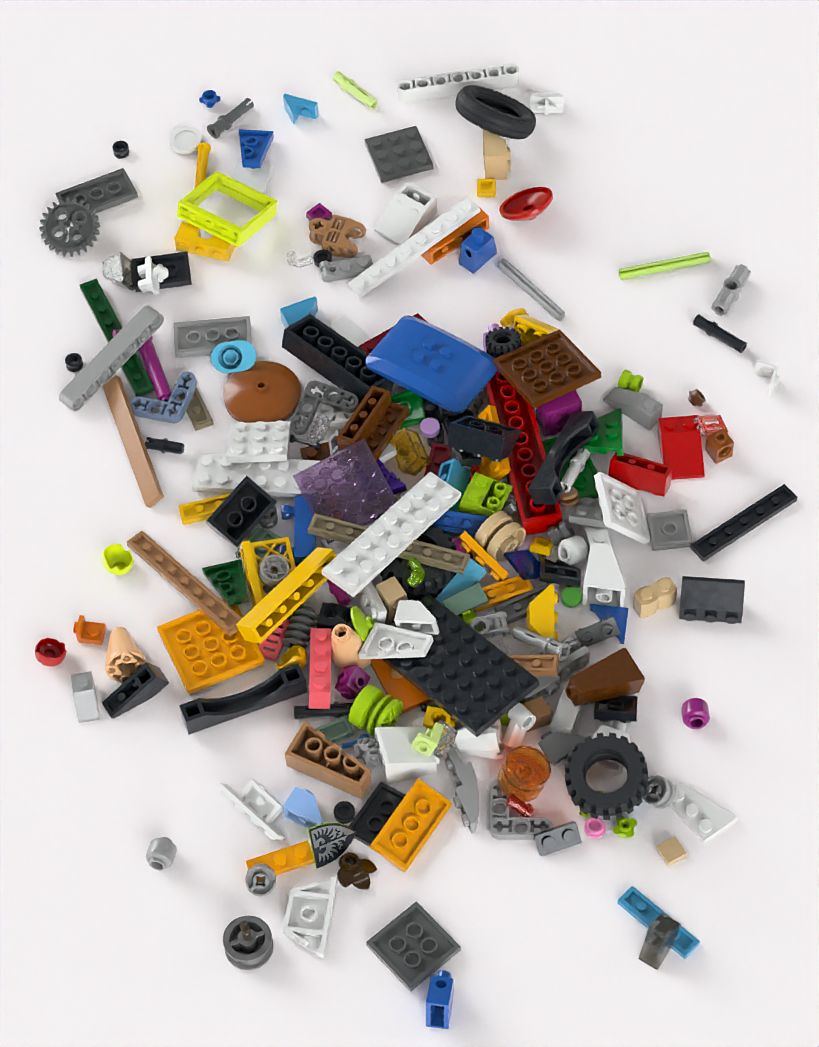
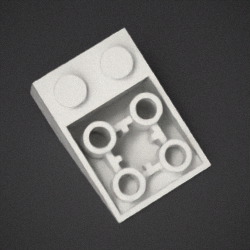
[374,182,438,245]

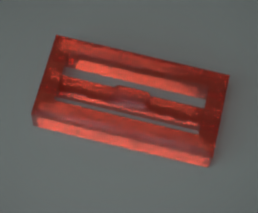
[693,415,728,437]

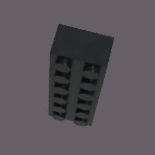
[281,314,394,403]

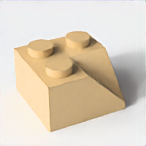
[483,129,511,180]

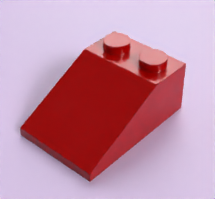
[657,415,705,480]

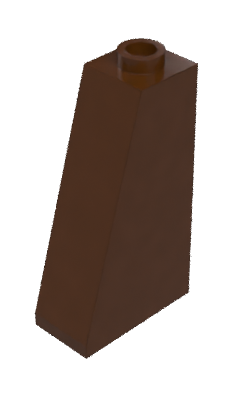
[565,648,646,706]

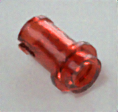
[505,794,534,817]

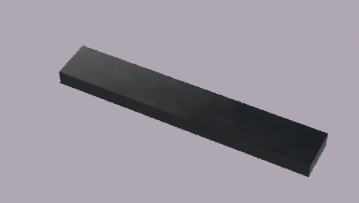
[690,484,798,562]

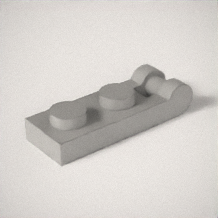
[319,255,373,282]

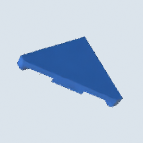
[590,604,629,644]

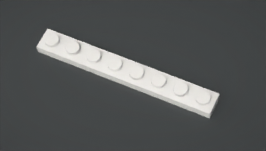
[347,195,481,299]

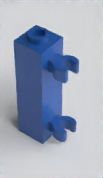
[280,496,316,567]

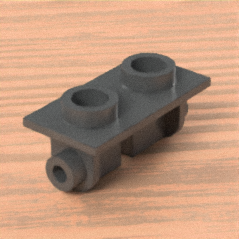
[574,616,621,647]

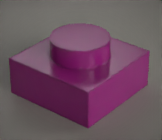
[306,203,332,226]

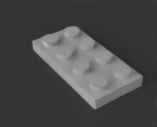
[173,316,252,357]

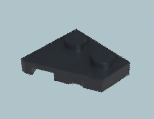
[539,554,581,587]

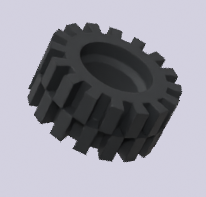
[485,326,521,358]

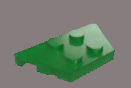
[583,408,624,456]

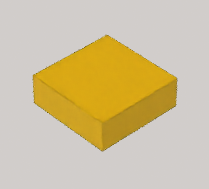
[477,179,496,197]
[529,536,554,556]

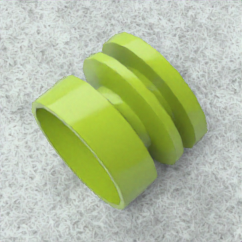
[348,684,403,736]

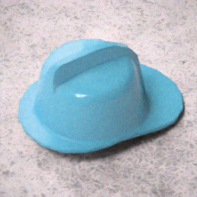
[211,340,256,373]

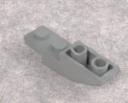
[523,646,590,703]
[444,747,479,834]

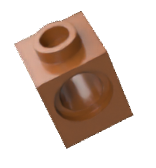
[705,428,734,464]

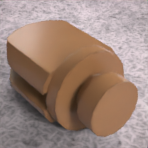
[558,487,579,507]

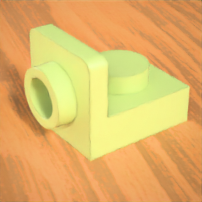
[411,722,444,756]

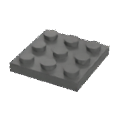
[364,126,433,183]
[366,901,461,992]

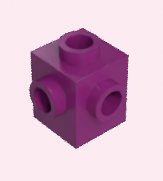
[334,665,371,700]

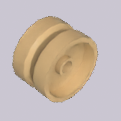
[474,511,526,564]

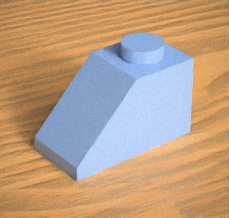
[283,787,323,829]

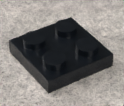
[594,696,638,723]

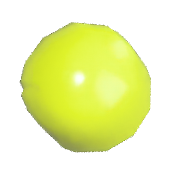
[102,544,134,575]

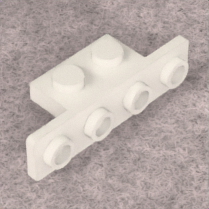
[216,779,286,841]

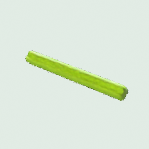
[619,252,711,280]

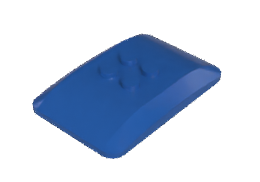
[366,315,498,414]

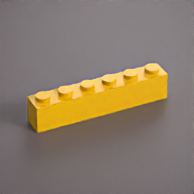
[236,547,337,644]

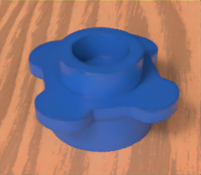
[199,90,221,108]

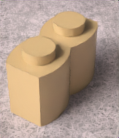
[633,577,677,618]

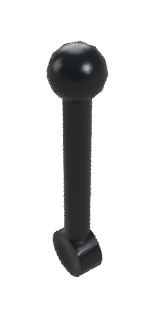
[289,434,321,450]

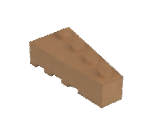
[285,720,372,799]

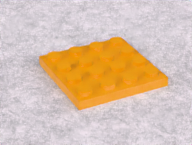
[157,600,265,695]

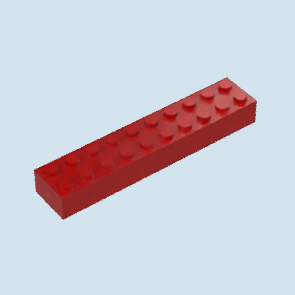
[483,371,562,536]

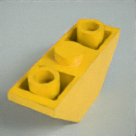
[527,584,558,642]

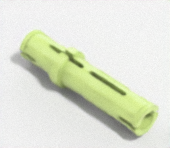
[333,71,378,110]

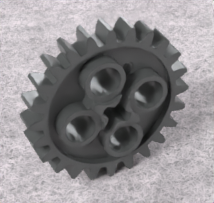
[39,197,101,257]

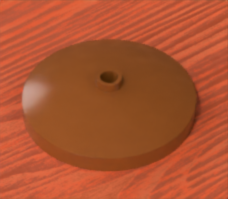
[223,361,301,423]

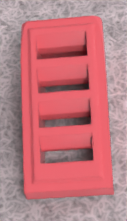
[259,619,290,662]

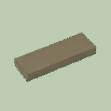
[174,379,213,431]

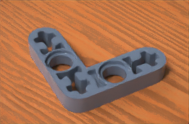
[130,372,198,424]

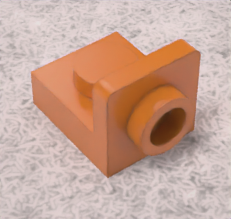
[73,615,107,645]

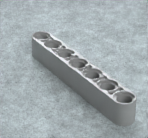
[59,305,164,411]

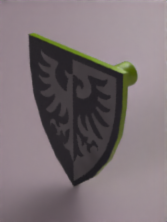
[308,823,357,869]

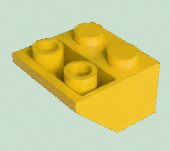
[514,314,559,346]

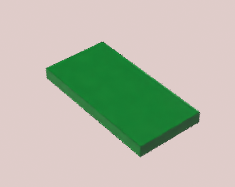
[542,436,599,499]

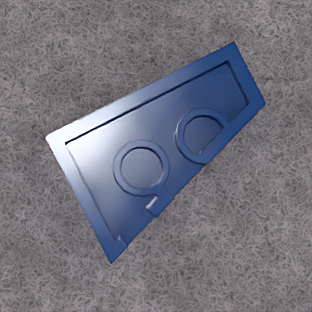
[239,129,274,169]

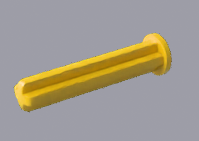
[194,143,211,189]

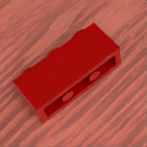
[608,452,673,497]

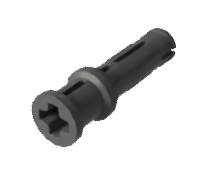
[207,98,254,139]

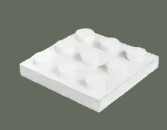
[227,420,291,463]
[594,472,651,545]

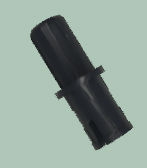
[145,437,185,455]

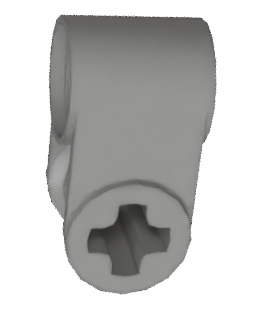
[471,611,512,640]

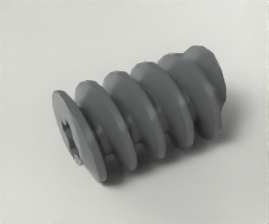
[281,604,318,649]

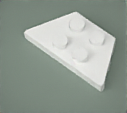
[283,876,338,958]

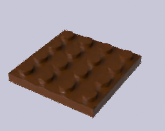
[493,329,602,409]

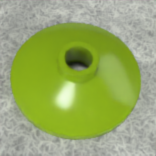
[351,606,375,643]

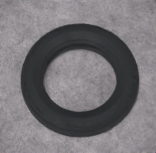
[455,85,536,140]

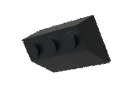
[447,415,521,462]
[206,476,277,547]
[679,576,745,624]

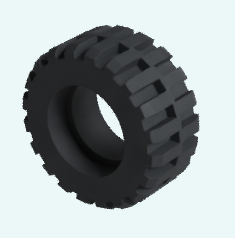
[380,524,457,601]
[564,732,649,820]

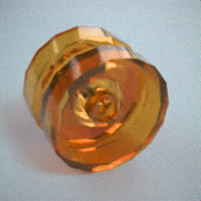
[497,746,551,802]

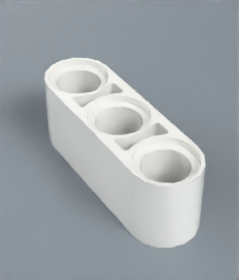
[550,682,583,734]

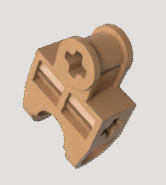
[309,214,367,258]

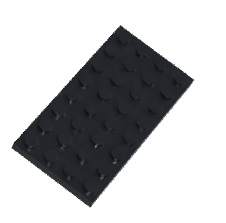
[382,593,540,737]

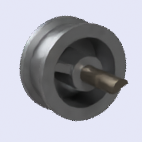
[223,915,274,970]

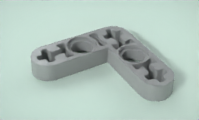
[490,779,553,840]

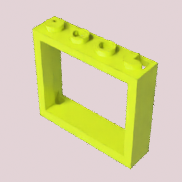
[177,171,278,248]

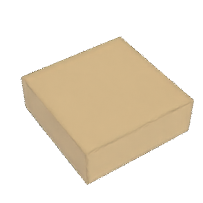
[656,836,687,866]

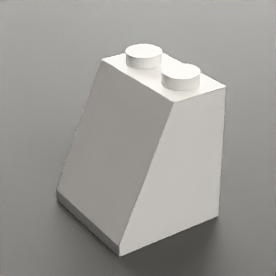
[583,542,626,607]
[375,726,440,785]

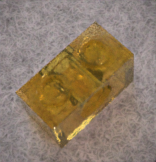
[390,427,431,476]

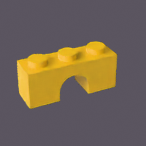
[174,222,236,262]

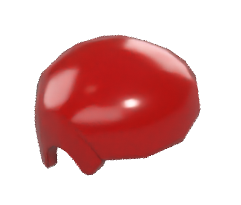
[35,638,67,667]

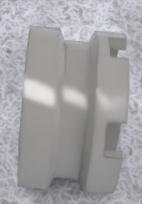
[258,554,289,587]
[642,775,676,809]
[245,863,276,897]

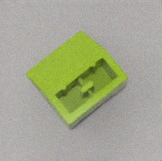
[458,472,513,516]

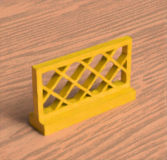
[239,537,304,617]

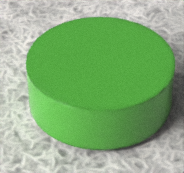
[561,587,582,608]

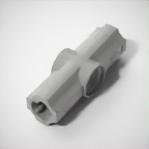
[711,264,751,316]

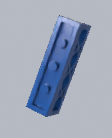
[433,510,490,536]

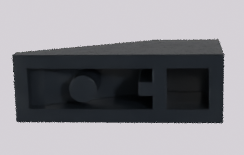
[102,662,169,719]

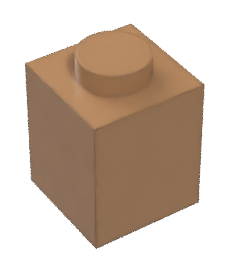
[522,697,553,732]

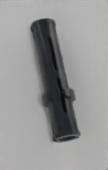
[692,314,748,353]
[294,701,354,719]

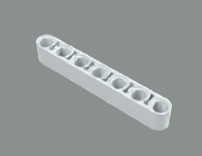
[397,63,519,103]

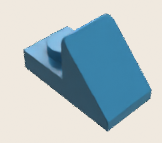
[283,93,319,125]

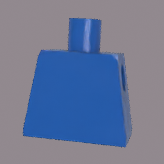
[459,228,497,274]
[426,970,454,1029]

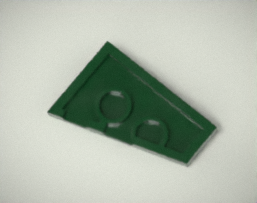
[202,559,249,606]

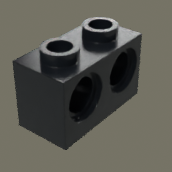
[316,602,363,636]

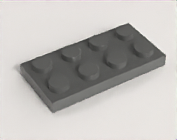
[55,168,138,220]

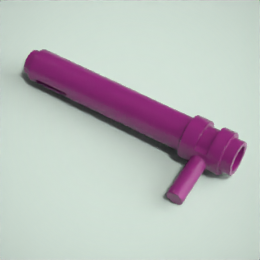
[113,330,172,402]

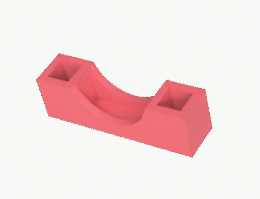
[309,628,332,709]

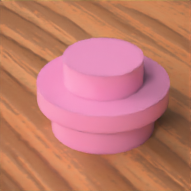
[584,818,606,839]

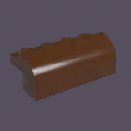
[336,386,410,465]

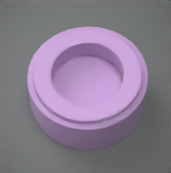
[420,418,440,438]

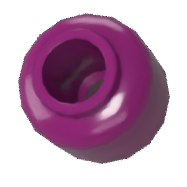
[681,698,710,730]

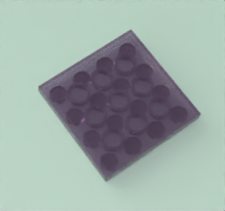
[293,439,397,544]

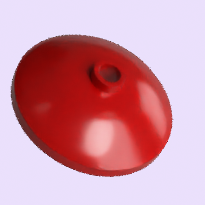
[499,187,553,221]

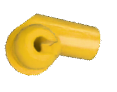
[500,308,529,327]

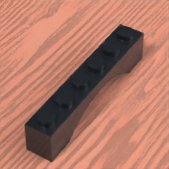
[528,411,600,505]
[179,663,308,735]

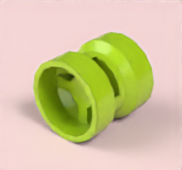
[618,369,644,392]

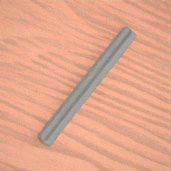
[498,258,565,321]

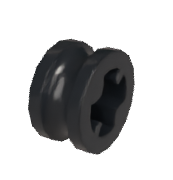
[112,140,130,159]
[65,353,83,372]

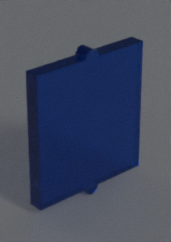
[503,549,539,580]

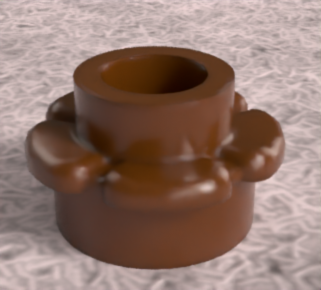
[688,389,706,407]

